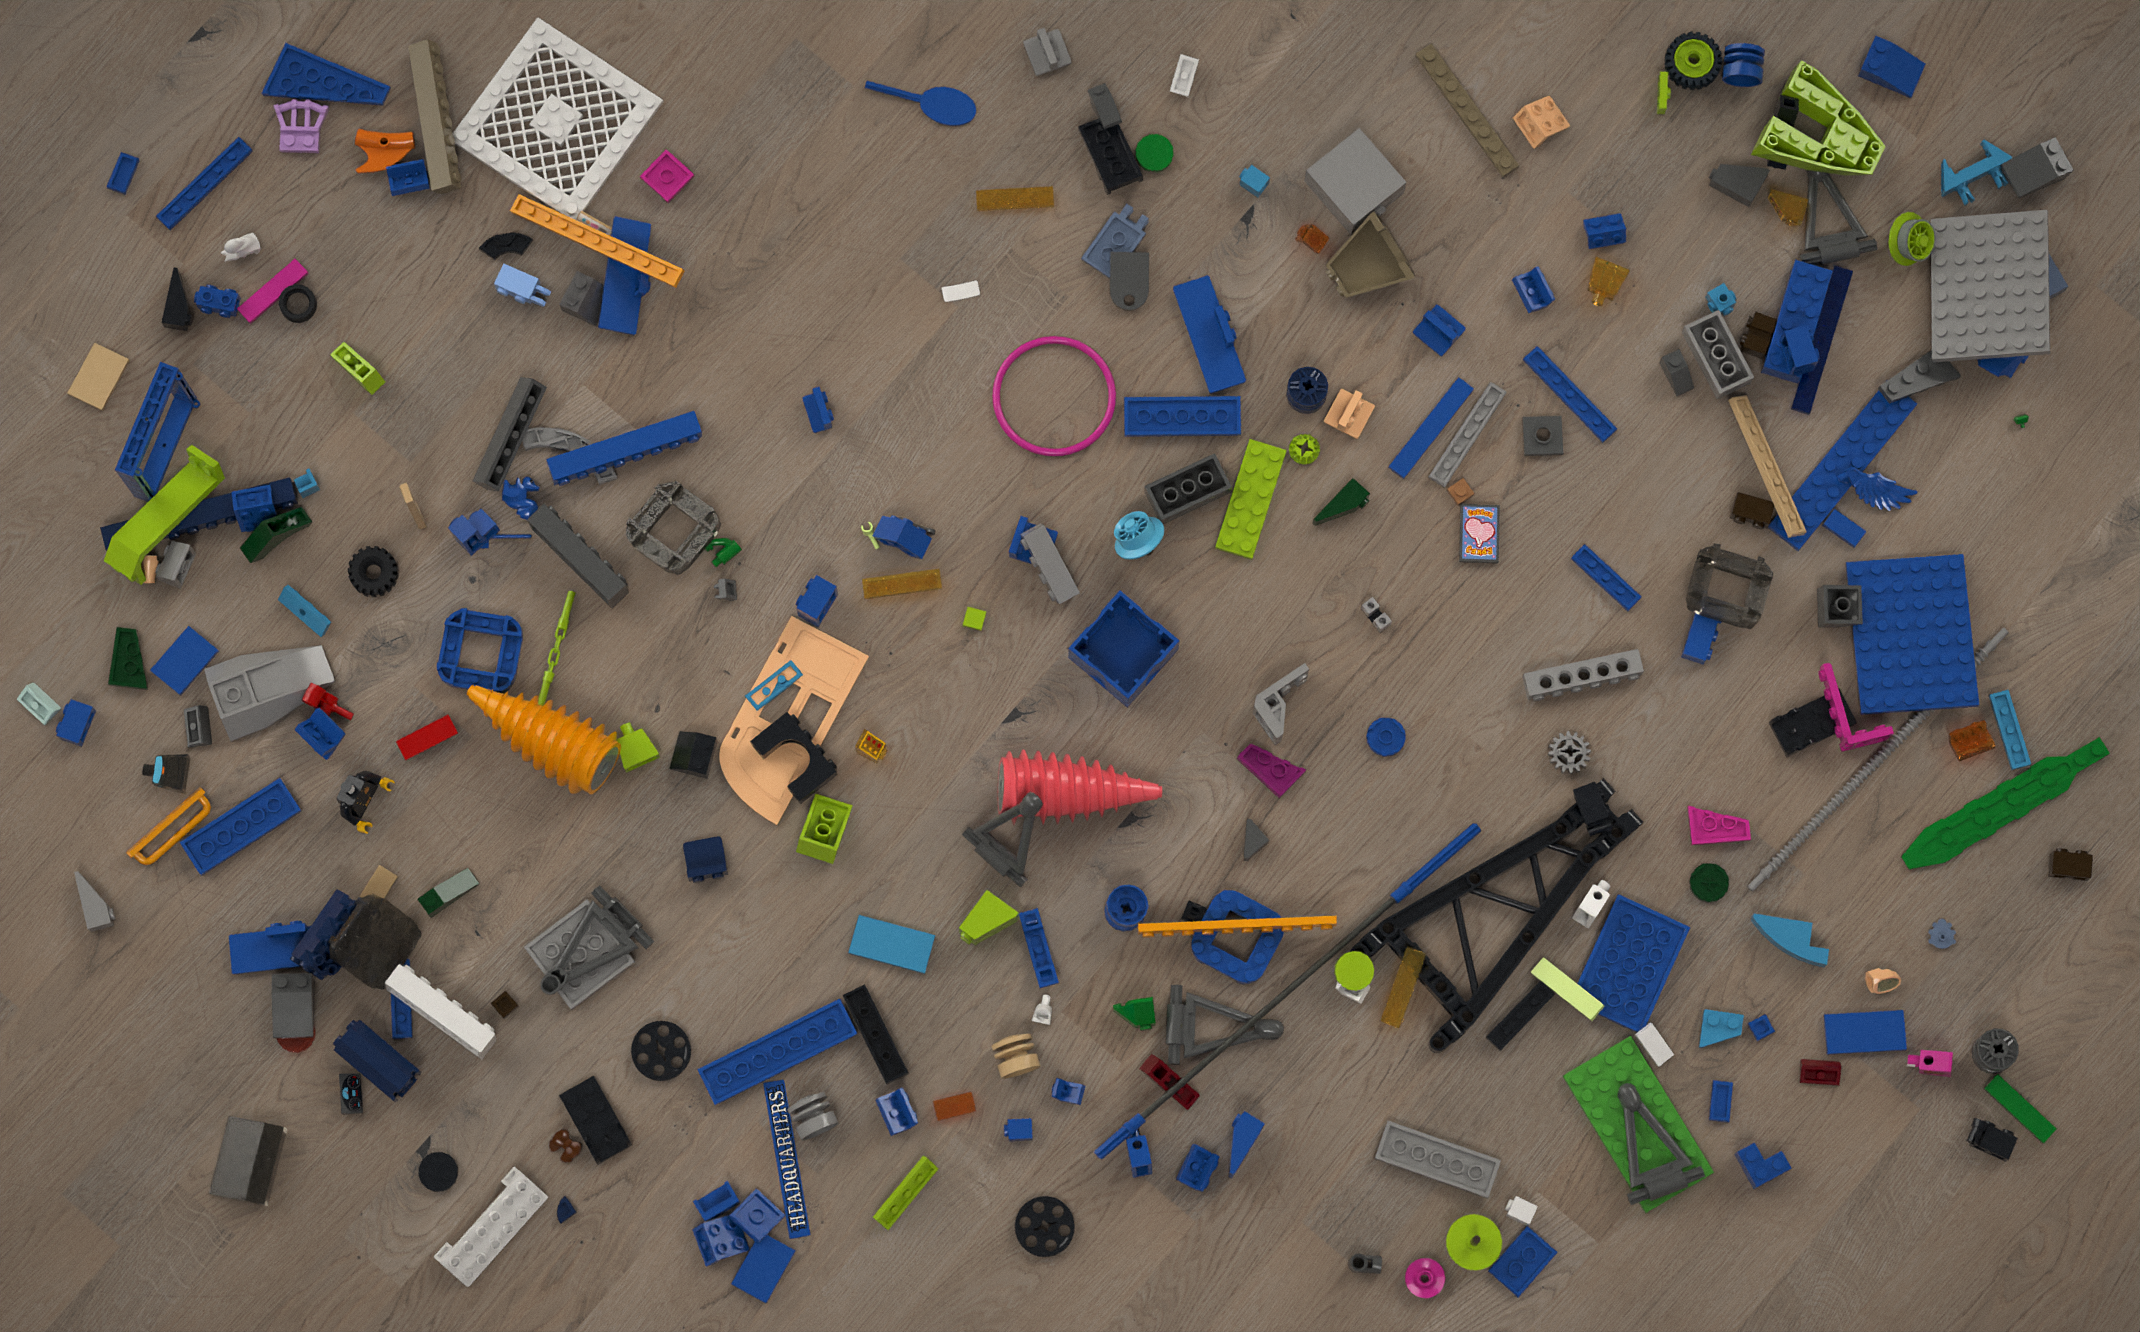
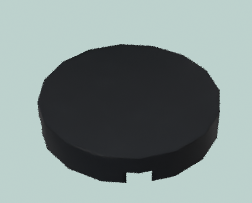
[418,1152,458,1192]

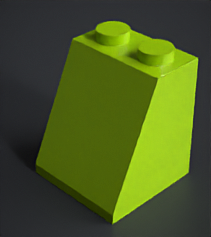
[959,890,1019,945]

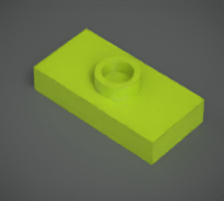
[1657,72,1671,114]

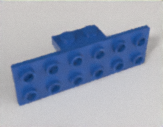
[598,216,651,335]
[1173,275,1246,394]
[229,921,351,974]

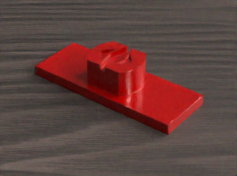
[396,714,458,760]

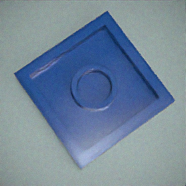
[729,1188,785,1244]

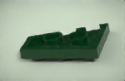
[108,627,148,690]

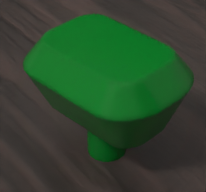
[2013,414,2029,428]

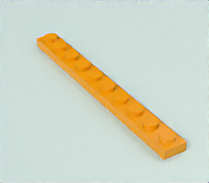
[510,194,685,288]
[1138,916,1337,938]

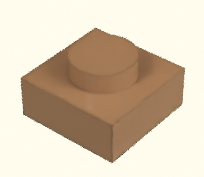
[1447,478,1474,506]

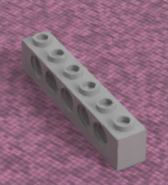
[1522,649,1644,701]

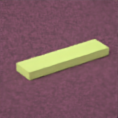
[1531,957,1604,1021]

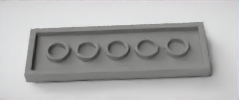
[1375,1121,1501,1199]

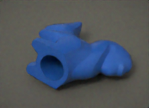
[502,477,540,520]

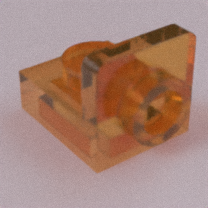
[1295,224,1330,254]

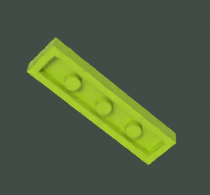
[873,1155,939,1230]

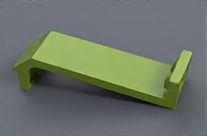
[104,444,225,585]

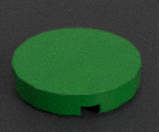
[1136,134,1174,172]

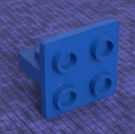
[1413,305,1466,357]
[295,708,345,760]

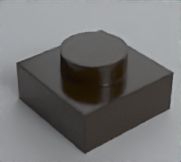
[490,990,519,1019]

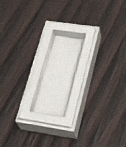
[1635,1023,1674,1067]

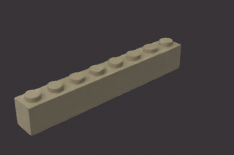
[408,39,461,194]

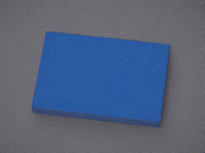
[150,626,219,696]
[1488,1226,1558,1298]
[731,1235,796,1304]

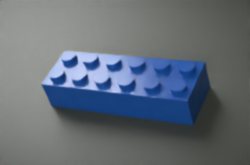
[1761,260,1833,384]

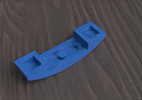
[1019,908,1059,988]

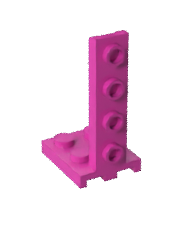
[1818,663,1894,752]

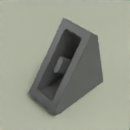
[1244,819,1269,861]

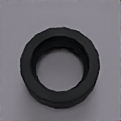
[279,284,317,323]

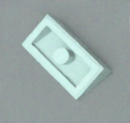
[17,683,61,725]

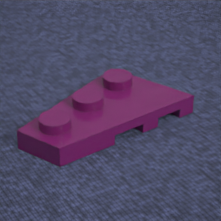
[1236,743,1306,799]

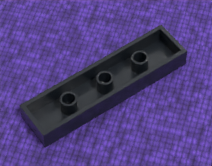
[843,984,909,1085]

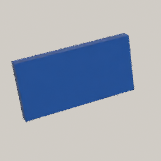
[1823,1010,1907,1055]

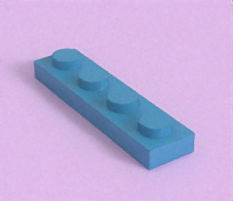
[1989,690,2031,770]

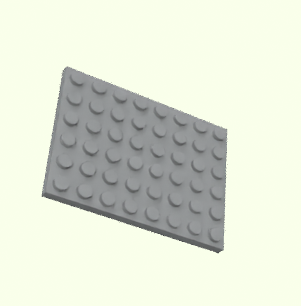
[1931,210,2050,362]

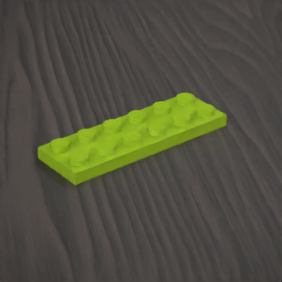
[1215,439,1287,560]

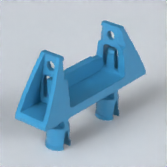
[1941,140,2012,206]

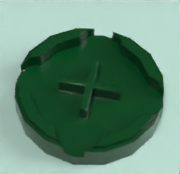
[1689,863,1729,903]

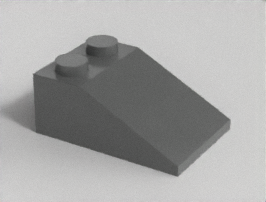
[2000,137,2074,199]
[271,973,315,1038]

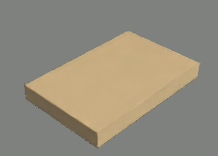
[67,343,130,411]

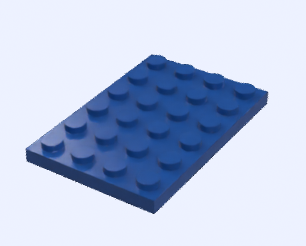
[1577,894,1690,1033]

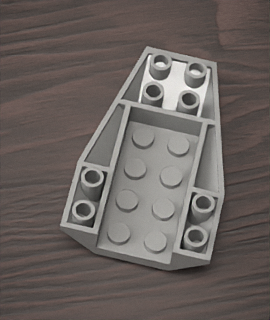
[204,645,335,741]

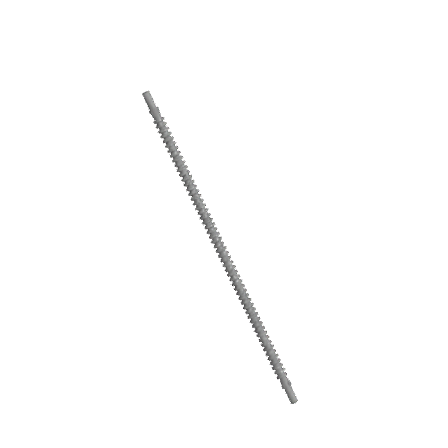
[1747,628,2009,892]

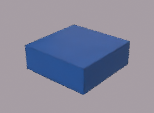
[1748,1014,1775,1041]

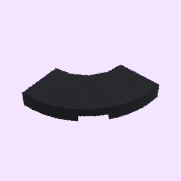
[479,232,533,260]

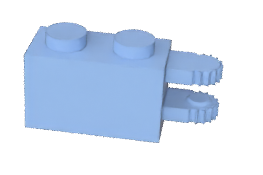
[494,264,551,307]

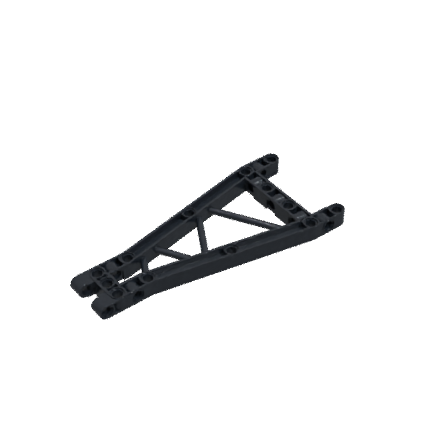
[1350,778,1643,1053]

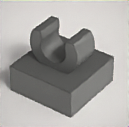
[714,578,737,601]

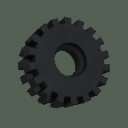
[348,546,399,597]

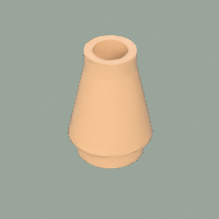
[141,555,159,583]

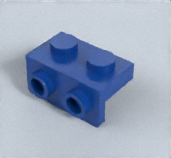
[386,159,430,196]
[1583,213,1626,249]
[1512,266,1555,313]
[802,386,834,433]
[875,1087,918,1136]
[1176,1144,1220,1192]

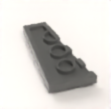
[1878,350,1961,404]

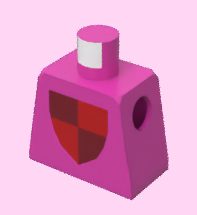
[1907,1050,1953,1077]

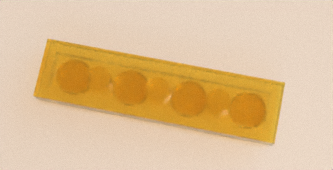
[976,186,1054,211]
[862,569,942,599]
[1381,947,1426,1028]

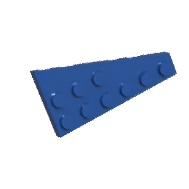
[262,43,391,106]

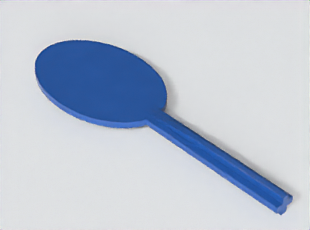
[865,81,976,126]

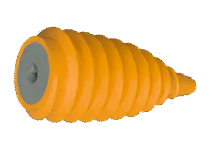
[466,685,621,794]

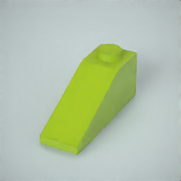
[330,342,385,395]

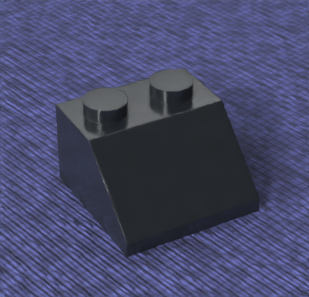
[669,731,718,779]

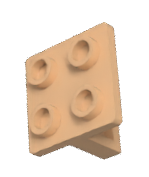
[1324,389,1375,439]

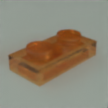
[933,1092,976,1121]

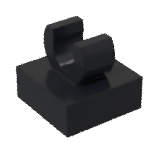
[1181,900,1207,922]

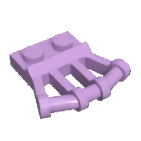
[273,99,329,153]

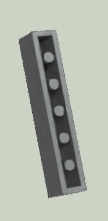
[473,377,547,491]

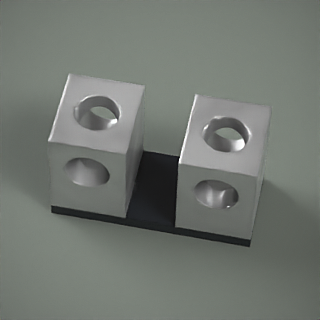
[1361,597,1392,633]

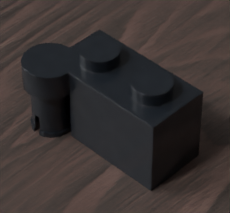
[1573,782,1613,837]
[1966,1118,2018,1162]

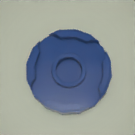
[1366,718,1406,757]

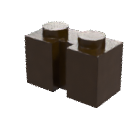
[1739,312,1777,359]
[1730,492,1774,530]
[2048,848,2093,881]

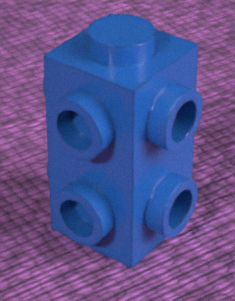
[194,285,241,318]

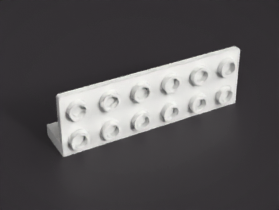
[434,1167,548,1287]

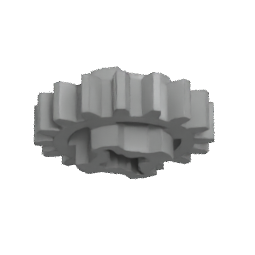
[1548,731,1591,774]

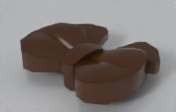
[549,1129,583,1163]

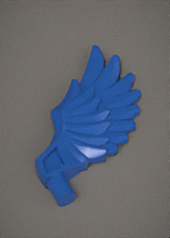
[1836,467,1917,511]

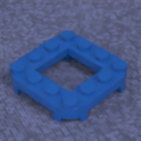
[437,608,523,693]
[1191,890,1284,985]

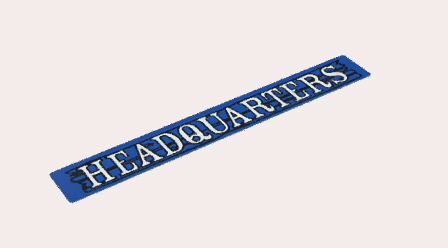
[763,1080,810,1239]

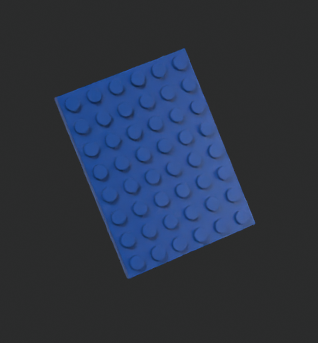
[1845,554,1979,715]

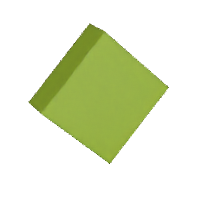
[963,607,987,631]

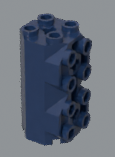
[290,889,372,981]
[333,1020,422,1103]

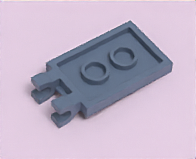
[1081,204,1149,279]

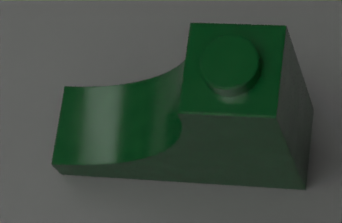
[240,507,312,563]

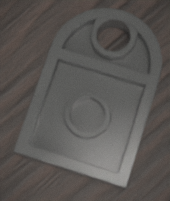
[1110,252,1149,311]

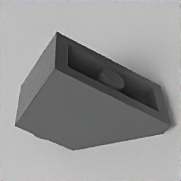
[1087,83,1122,129]
[1659,349,1694,397]

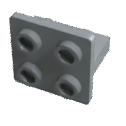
[1023,28,1071,76]

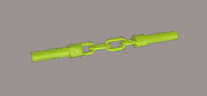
[538,591,576,705]

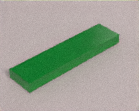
[1984,1074,2057,1144]

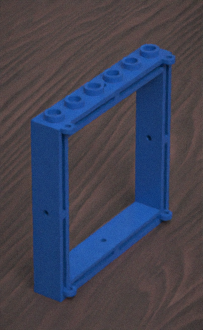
[115,362,200,502]

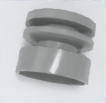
[787,1092,839,1141]

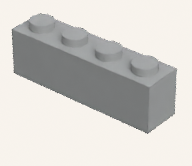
[1020,523,1080,604]

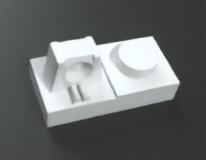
[1170,54,1199,96]

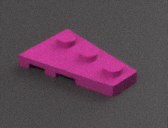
[1687,806,1751,846]

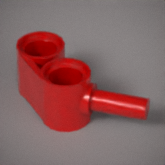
[301,683,354,721]

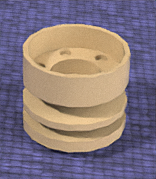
[991,1034,1041,1079]

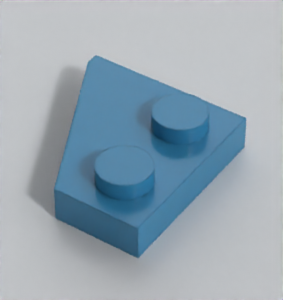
[1699,1009,1744,1048]

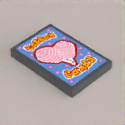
[1459,504,1500,564]

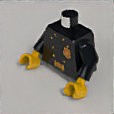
[336,771,395,834]

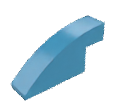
[1751,914,1829,967]

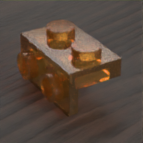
[1949,720,1995,762]

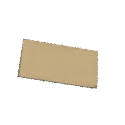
[359,865,398,910]

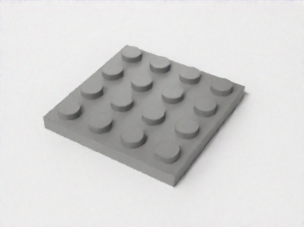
[524,899,635,1010]

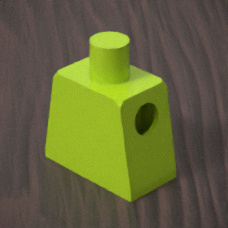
[617,722,660,773]

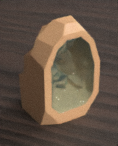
[1865,968,1901,994]

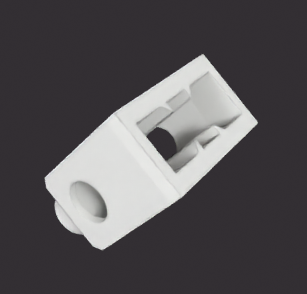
[1572,880,1611,929]

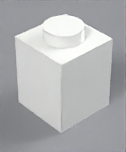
[1505,1196,1538,1226]

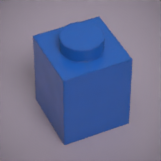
[1004,1118,1033,1142]

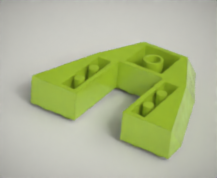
[1751,60,1886,176]

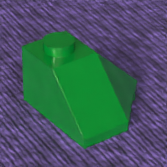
[1113,997,1156,1031]

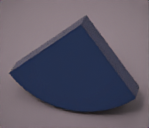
[557,1196,577,1224]

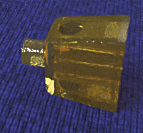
[1588,257,1630,306]

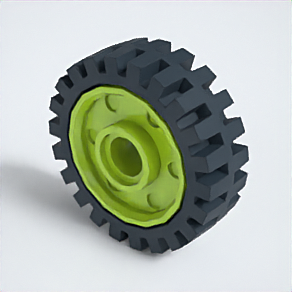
[1664,32,1722,90]

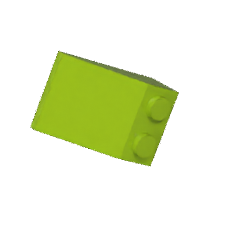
[796,793,853,864]

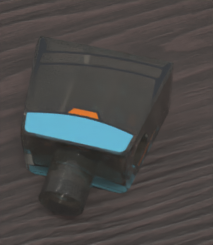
[142,754,191,794]

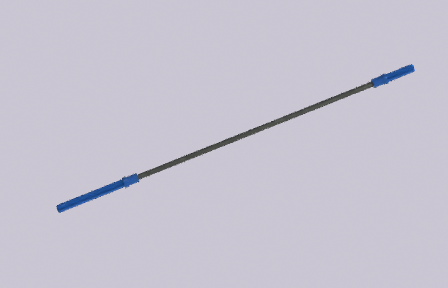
[1094,823,1481,1159]

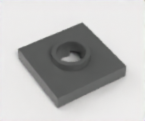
[1522,416,1563,456]

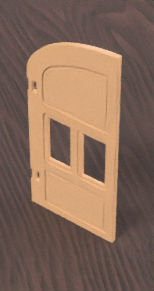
[719,616,869,825]

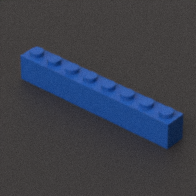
[546,411,702,486]

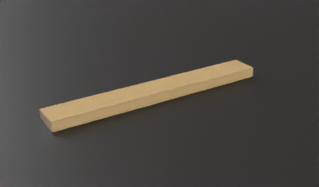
[1728,395,1807,538]

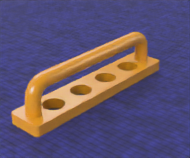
[126,787,211,865]

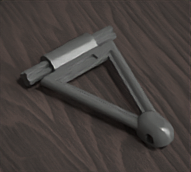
[1800,170,1877,265]
[962,792,1043,887]
[540,885,654,995]
[1165,985,1284,1065]
[1618,1083,1705,1205]

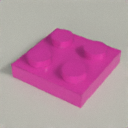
[640,149,694,203]

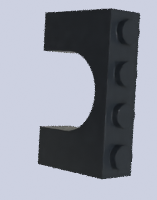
[750,712,837,805]

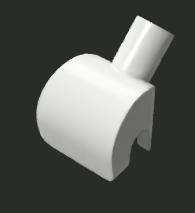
[1032,995,1052,1025]

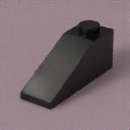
[161,267,193,331]

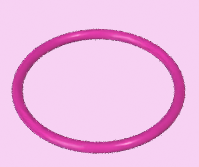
[992,336,1116,456]

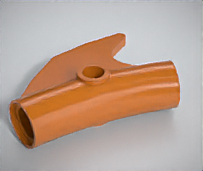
[355,129,415,173]

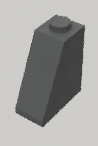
[1709,164,1770,207]

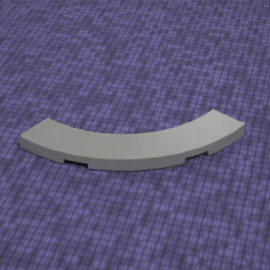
[522,427,618,485]

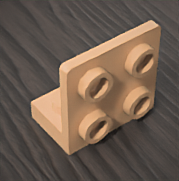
[1513,96,1570,149]

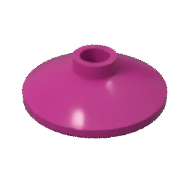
[1405,1258,1445,1298]

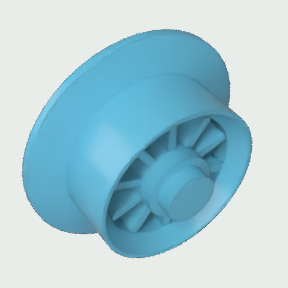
[1114,511,1164,560]

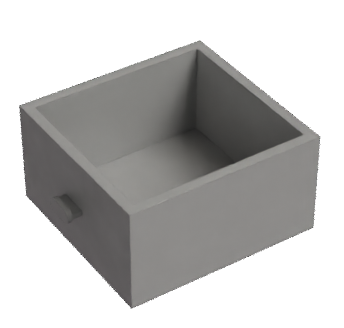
[1304,128,1407,235]

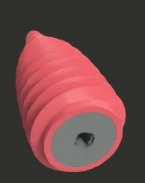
[997,750,1162,825]

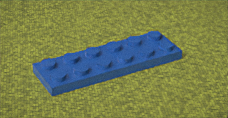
[1124,396,1241,437]
[179,778,302,876]

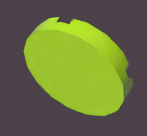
[1334,951,1374,991]

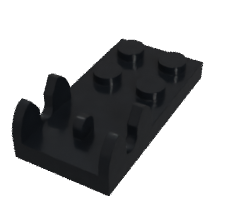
[1078,119,1143,195]
[1769,689,1857,758]
[559,1076,632,1165]

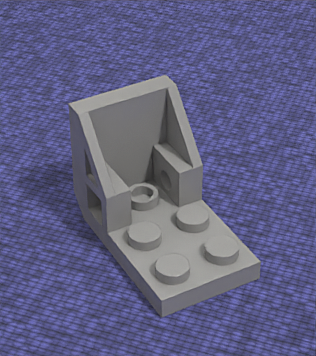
[1253,663,1309,745]

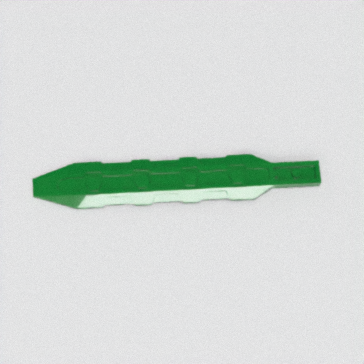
[1901,737,2110,870]

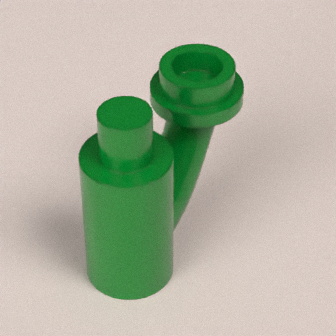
[700,538,742,567]

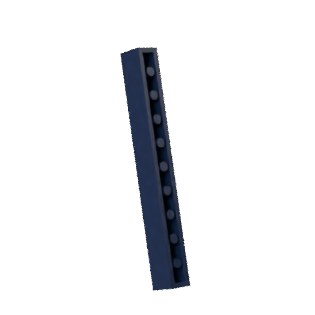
[100,477,298,551]

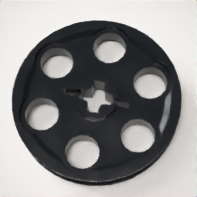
[631,1021,691,1081]
[1015,1196,1075,1257]

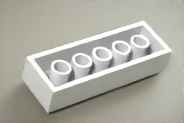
[385,964,496,1060]

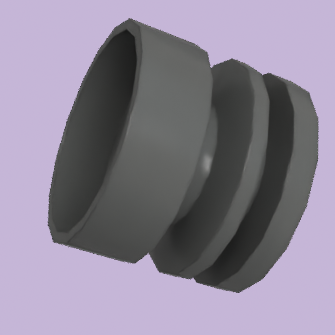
[1972,1029,2019,1074]

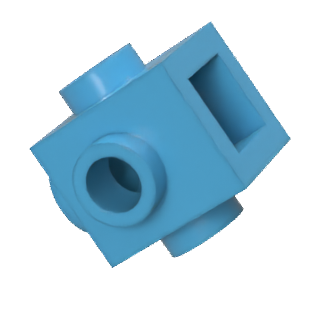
[1705,283,1736,316]

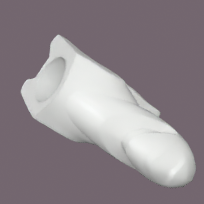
[221,233,261,261]

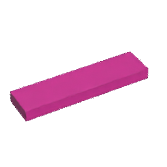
[237,259,309,324]

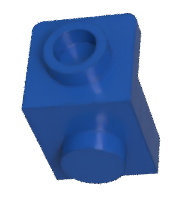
[1052,1078,1086,1105]

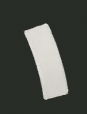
[942,280,980,302]

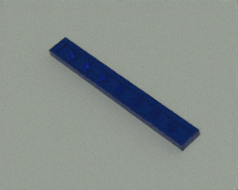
[1791,266,1853,415]

